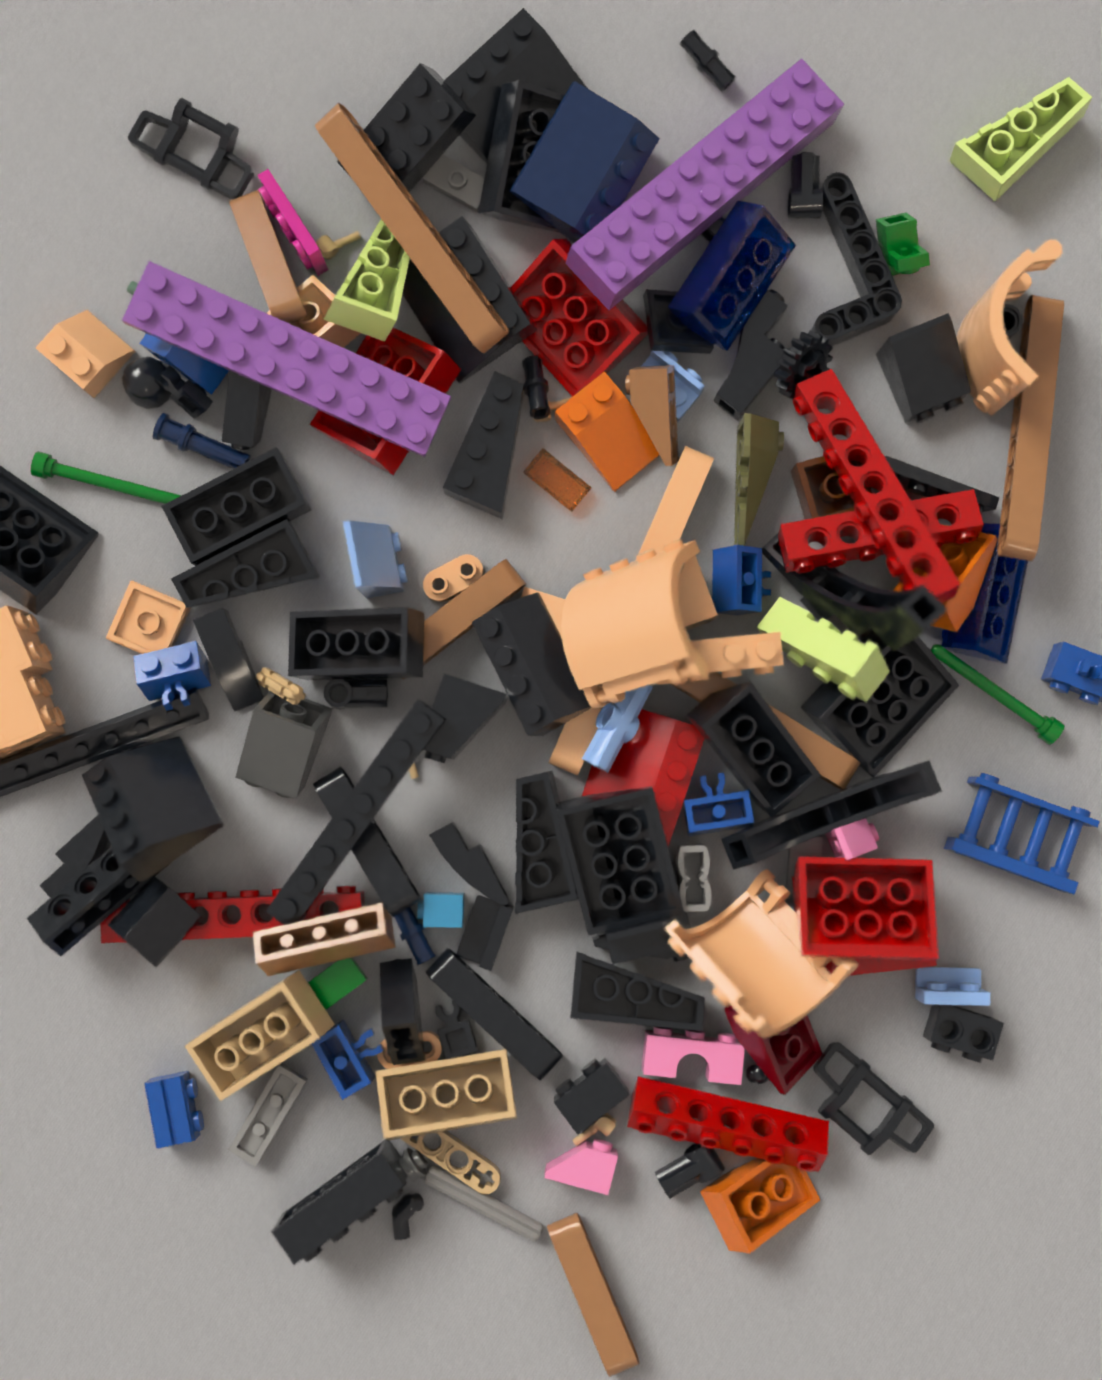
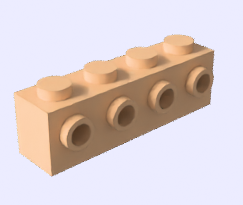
[657,632,784,685]

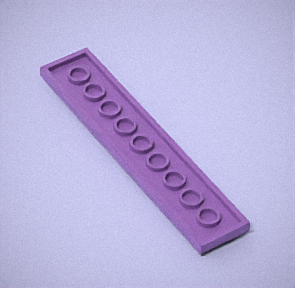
[122,261,451,457]

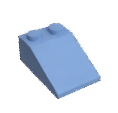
[343,520,408,599]

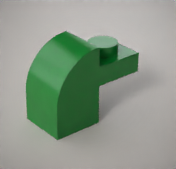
[876,212,930,276]

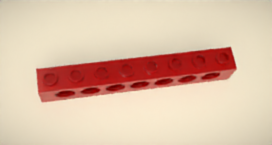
[793,369,961,603]
[100,885,365,943]

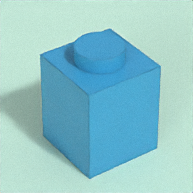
[417,892,464,928]

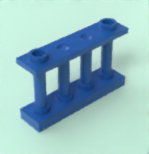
[944,773,1100,895]

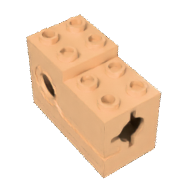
[0,605,66,760]

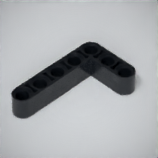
[811,172,902,346]

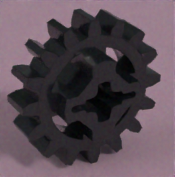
[774,330,833,399]

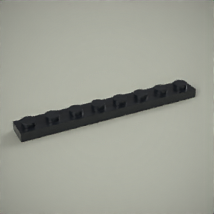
[0,687,209,797]
[266,699,446,925]

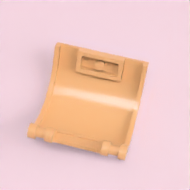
[957,240,1062,416]
[561,539,708,709]
[665,869,858,1037]

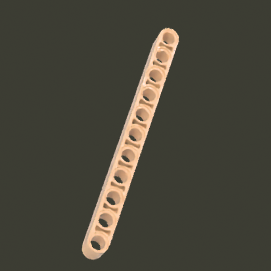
[548,446,714,776]

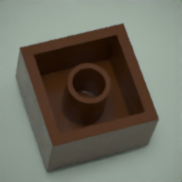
[790,456,872,520]

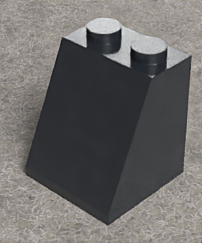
[876,313,971,424]
[424,673,508,763]

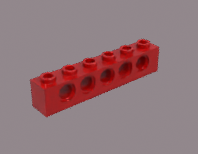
[778,489,984,573]
[627,1076,829,1172]

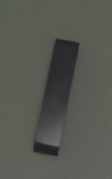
[313,766,421,917]
[425,948,563,1081]

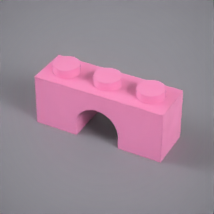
[641,1026,745,1085]

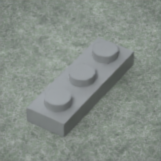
[228,1063,308,1167]

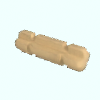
[256,667,306,705]

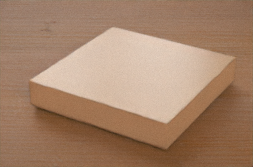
[105,580,191,654]

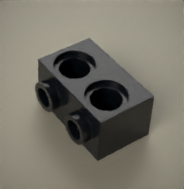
[923,1004,1004,1063]

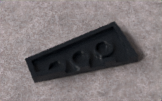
[884,456,999,515]

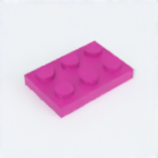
[257,169,328,276]

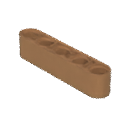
[229,190,307,323]
[402,559,526,680]
[547,1212,640,1377]

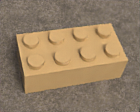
[185,970,335,1101]
[375,1049,518,1141]

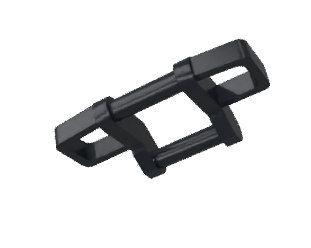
[128,98,254,200]
[813,1042,934,1155]

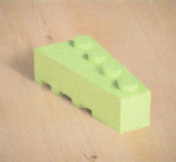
[950,77,1093,201]
[323,219,410,342]
[757,597,890,702]

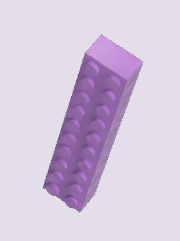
[565,58,844,310]

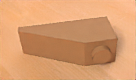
[625,365,679,466]

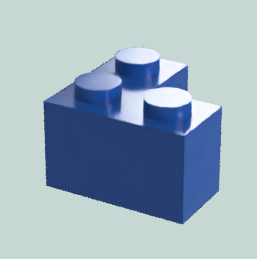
[139,333,229,395]

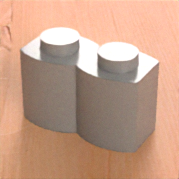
[675,844,712,912]

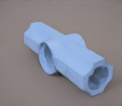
[582,685,653,773]

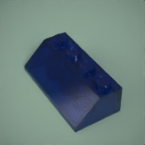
[668,201,796,351]
[941,523,1028,664]

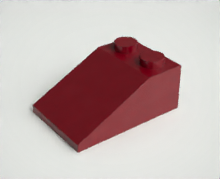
[724,1003,823,1095]

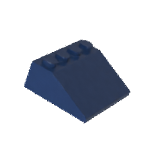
[510,81,660,243]

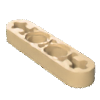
[401,1131,500,1194]

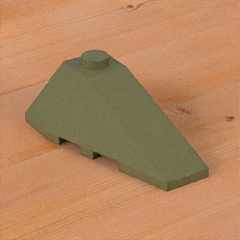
[734,413,784,546]

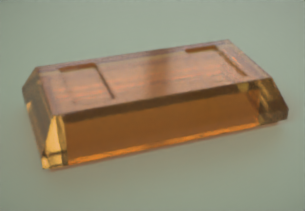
[523,448,592,512]

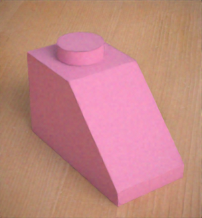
[825,818,879,861]
[544,1139,618,1195]

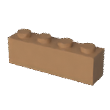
[253,903,396,976]

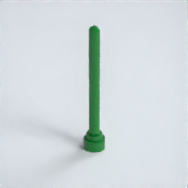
[31,451,181,504]
[931,644,1065,745]

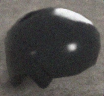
[122,356,172,409]

